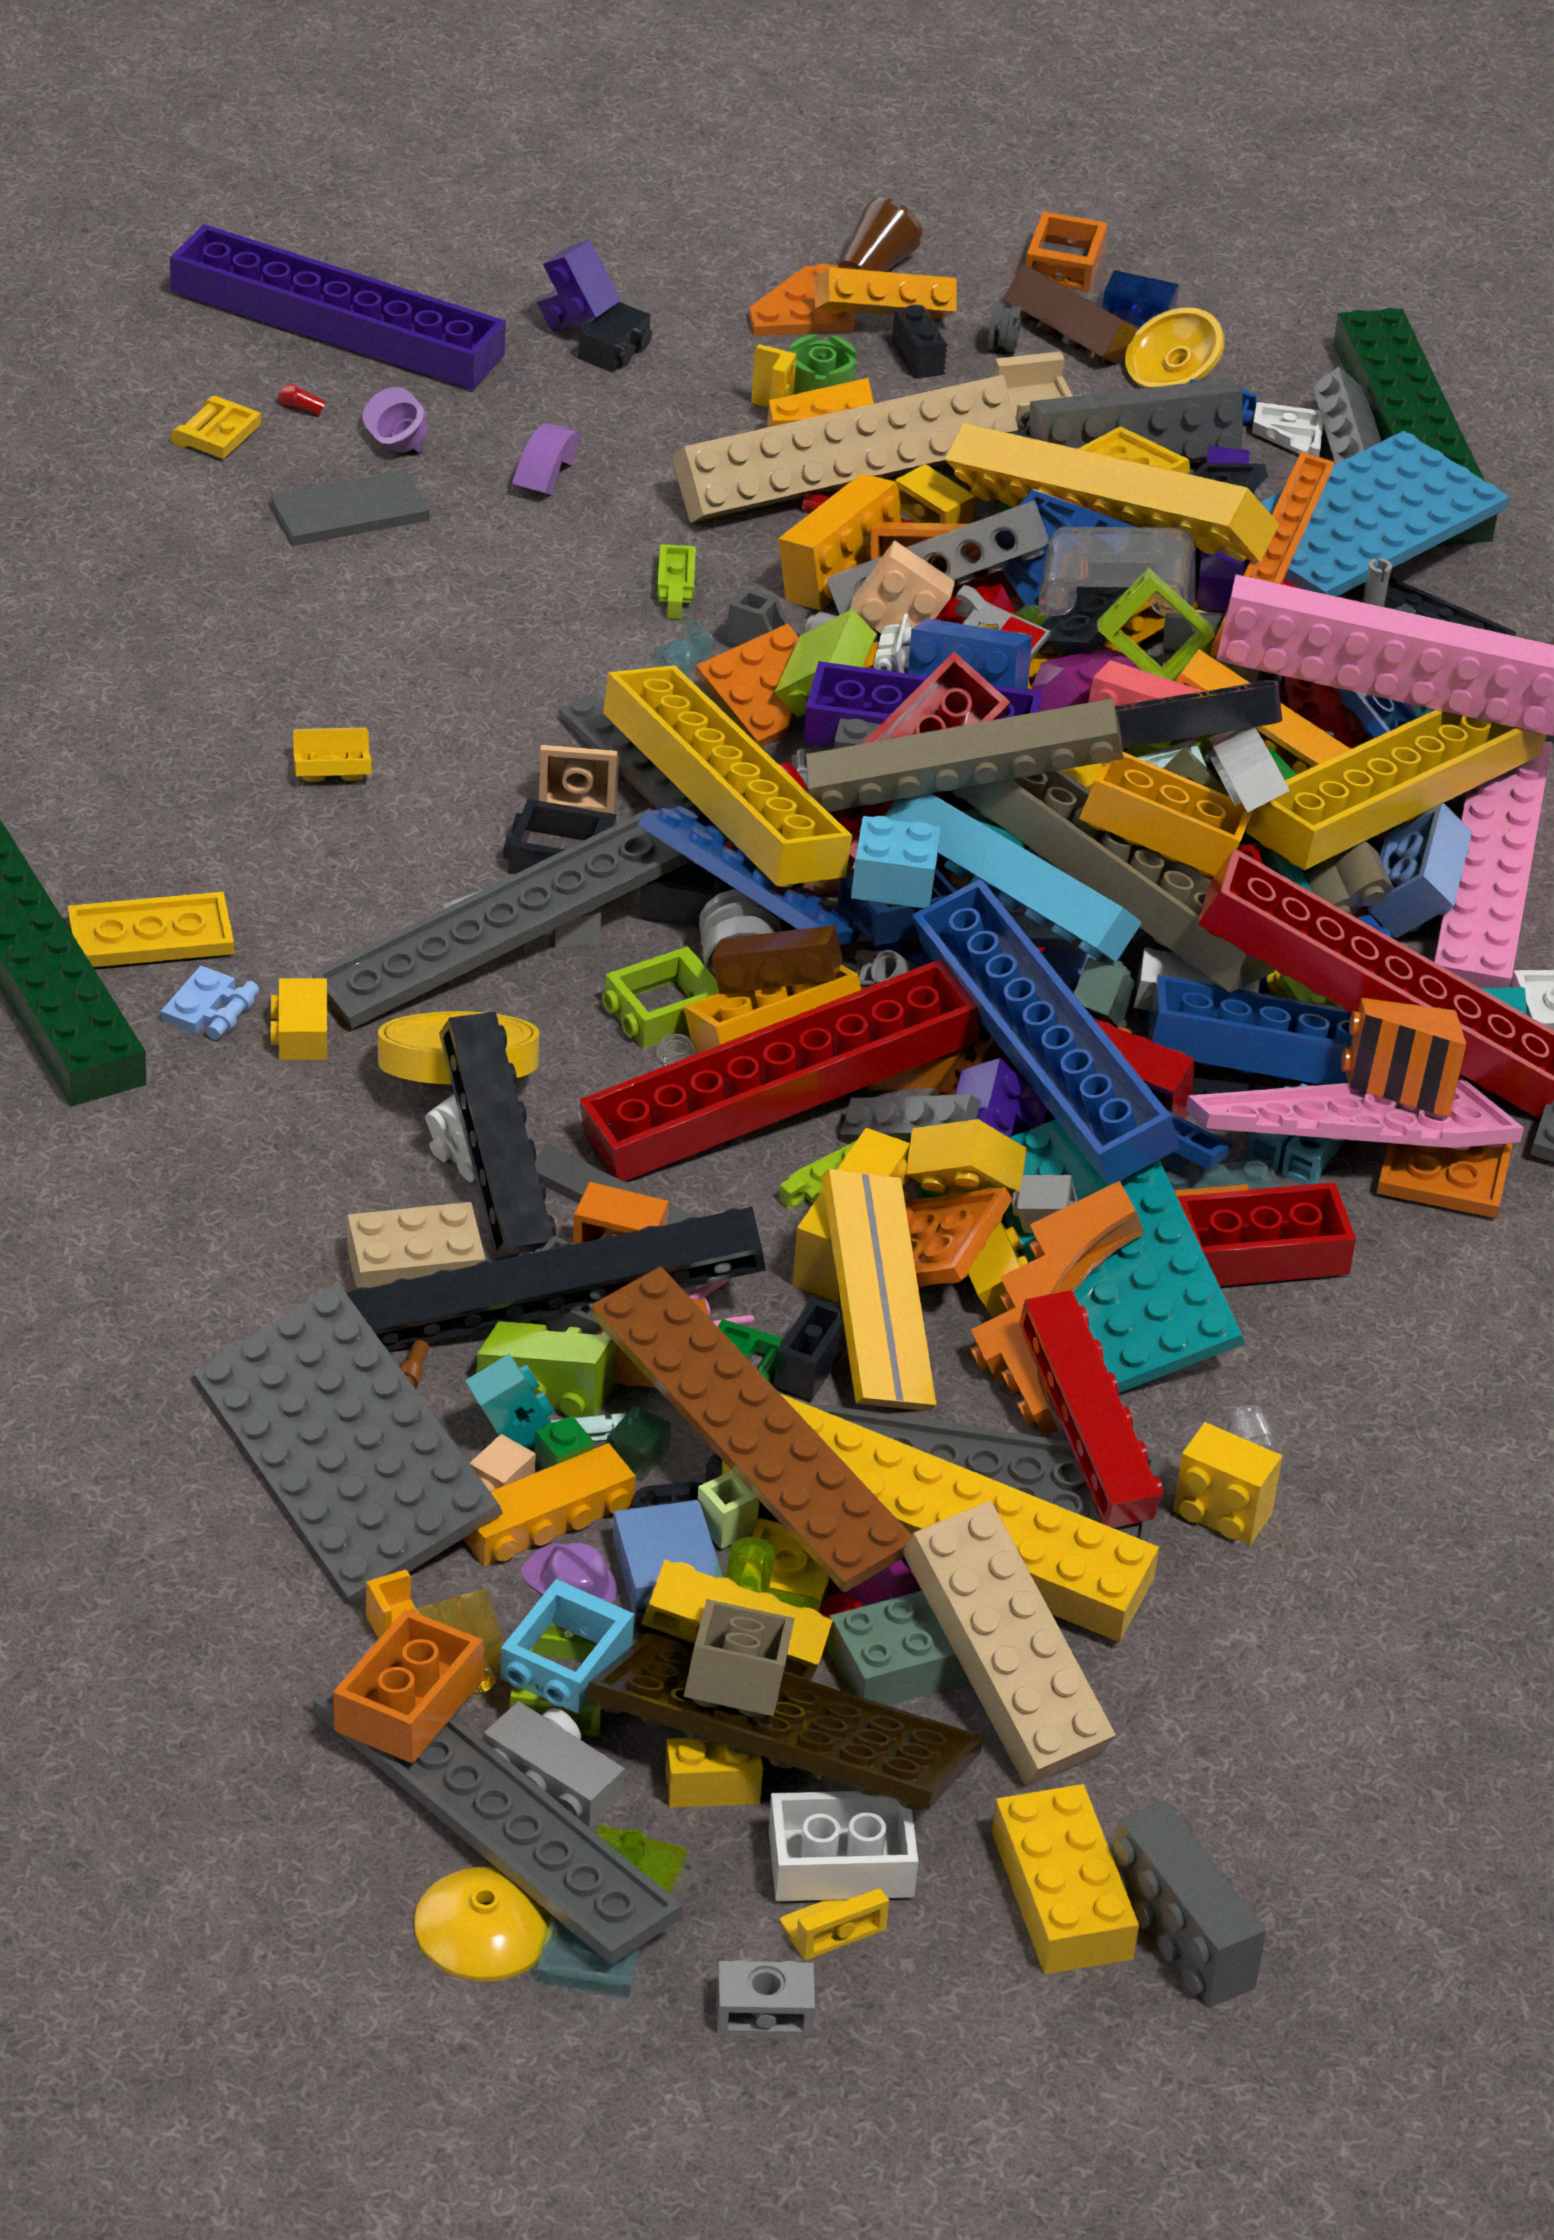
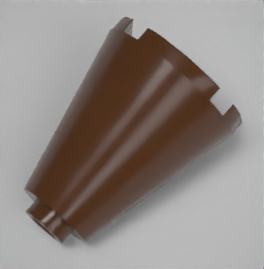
[839,197,923,272]

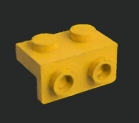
[293,727,372,782]

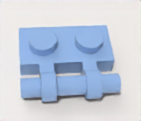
[161,965,259,1040]

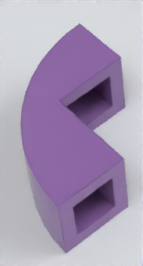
[512,423,582,495]

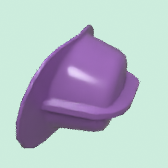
[363,387,428,453]
[521,1543,617,1603]

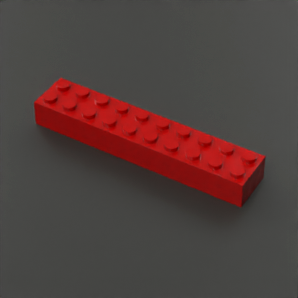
[1197,848,1554,1119]
[579,959,979,1181]

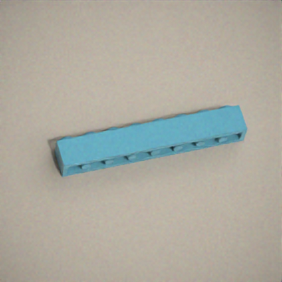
[884,794,1142,962]

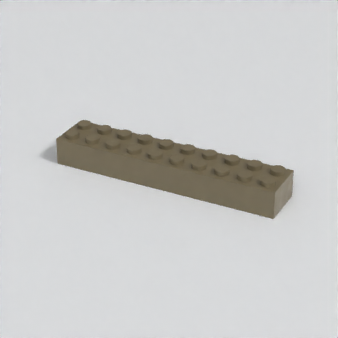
[950,770,1275,993]

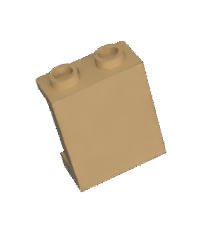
[993,351,1080,422]

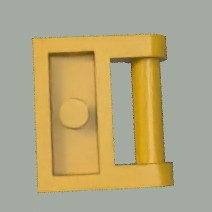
[170,396,261,459]

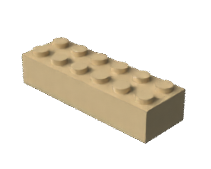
[903,1501,1116,1786]

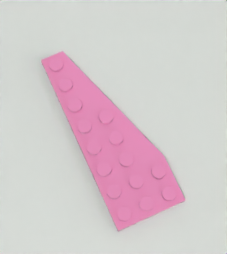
[1186,1075,1524,1150]

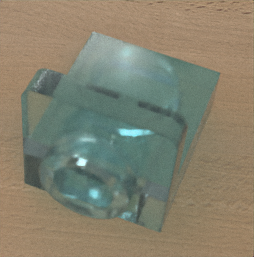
[654,619,714,674]

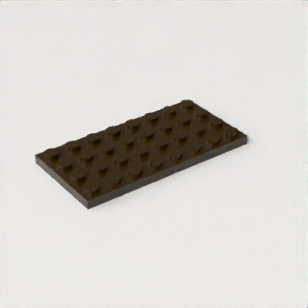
[585,1630,985,1810]

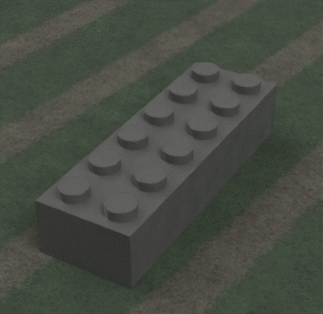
[1030,379,1243,464]

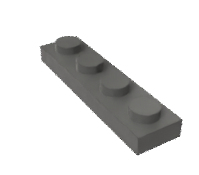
[840,1094,981,1141]

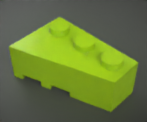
[477,1321,616,1417]

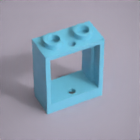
[500,1579,634,1714]

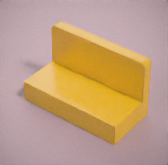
[751,344,796,407]
[780,1888,889,1961]

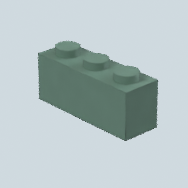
[1074,955,1137,1027]

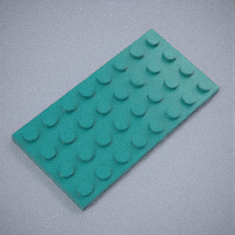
[1003,1120,1244,1393]

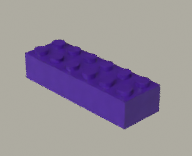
[804,661,1042,747]

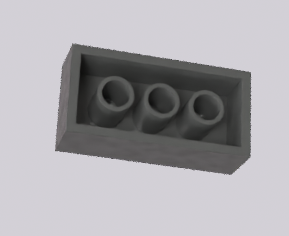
[1113,1800,1266,2008]

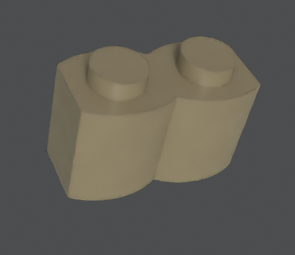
[1305,842,1393,915]

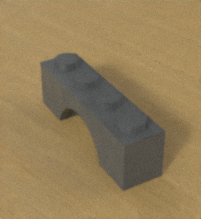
[726,587,878,645]

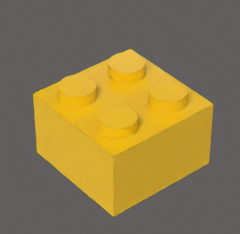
[906,1119,1027,1196]
[1173,1422,1283,1545]

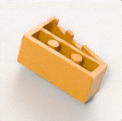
[767,378,874,428]

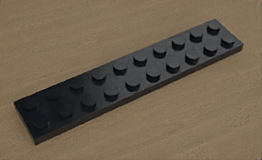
[1037,463,1268,656]

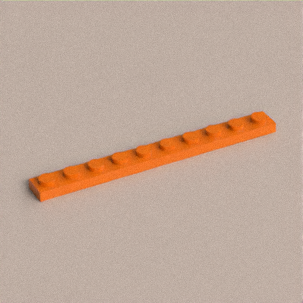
[1210,451,1335,657]

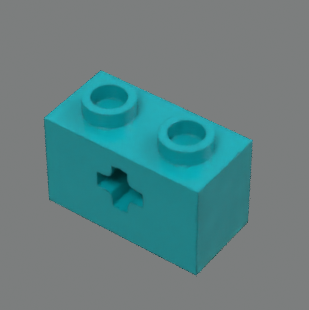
[465,1353,556,1449]

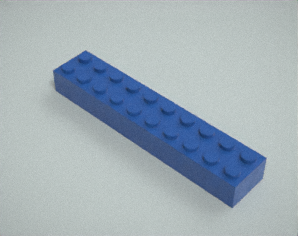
[912,879,1180,1186]

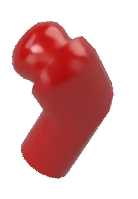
[278,384,326,416]

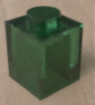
[606,1406,671,1482]

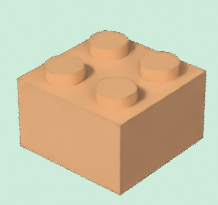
[850,540,955,633]

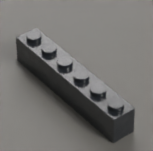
[439,1012,556,1261]

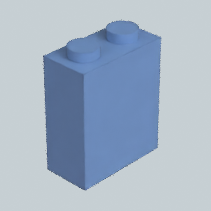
[612,1500,723,1616]

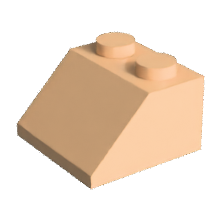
[539,745,619,813]

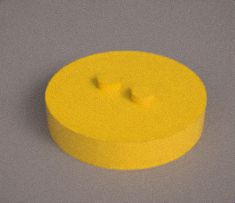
[378,1011,539,1085]

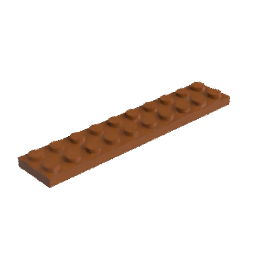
[590,1266,912,1593]

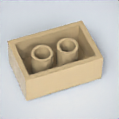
[348,1202,485,1288]

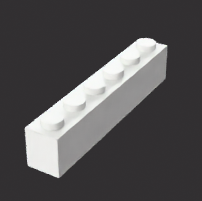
[1207,727,1290,813]

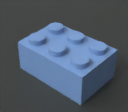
[1366,802,1472,938]

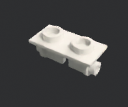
[874,613,913,673]

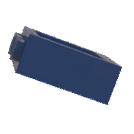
[838,868,958,946]

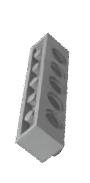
[827,500,1050,615]

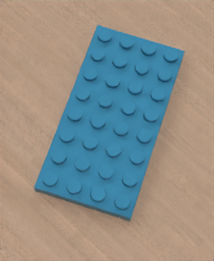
[1261,431,1510,597]

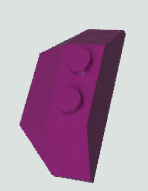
[1031,648,1141,712]

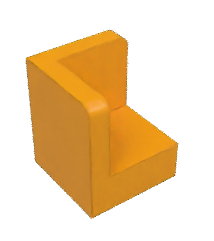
[366,1570,419,1638]

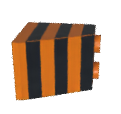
[1341,998,1466,1117]

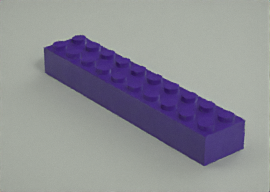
[170,224,506,389]

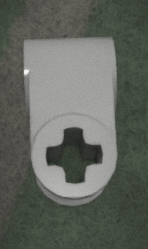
[854,950,919,990]

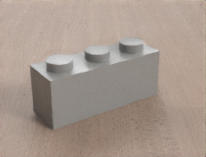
[483,1701,625,1828]

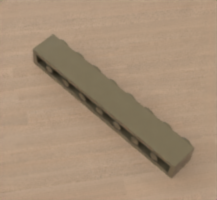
[806,699,1124,812]

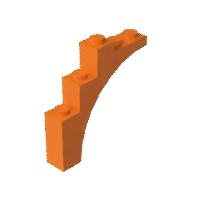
[970,1181,1144,1436]

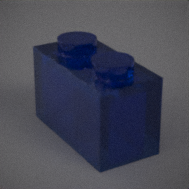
[1102,270,1179,327]

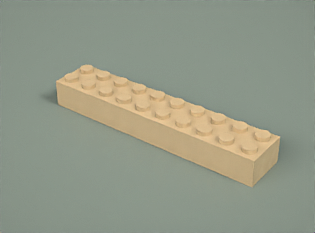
[671,375,1018,523]

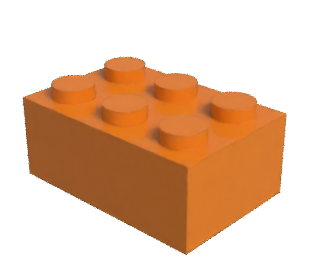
[333,1608,484,1764]

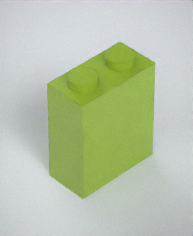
[774,609,876,718]

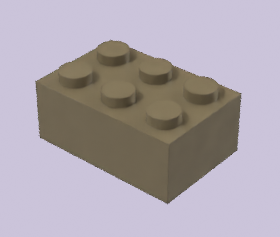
[684,1599,795,1717]

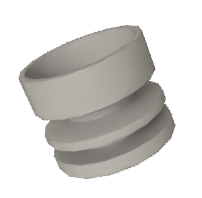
[699,889,782,978]

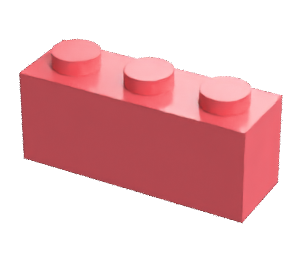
[1088,660,1203,742]

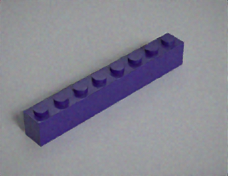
[1196,446,1254,612]

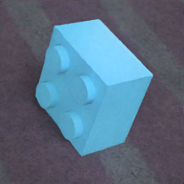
[851,816,941,908]

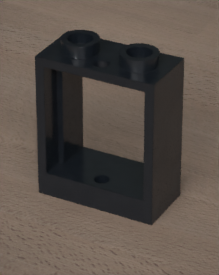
[503,799,617,875]

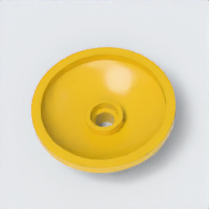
[1125,308,1225,388]
[414,1867,555,1981]

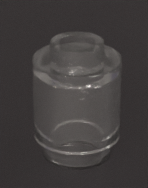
[1225,1405,1279,1453]

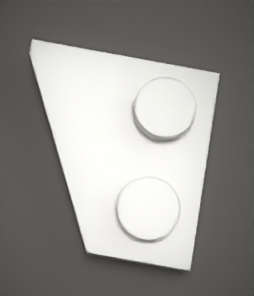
[1252,402,1323,457]

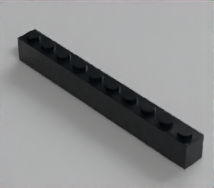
[346,1206,766,1351]

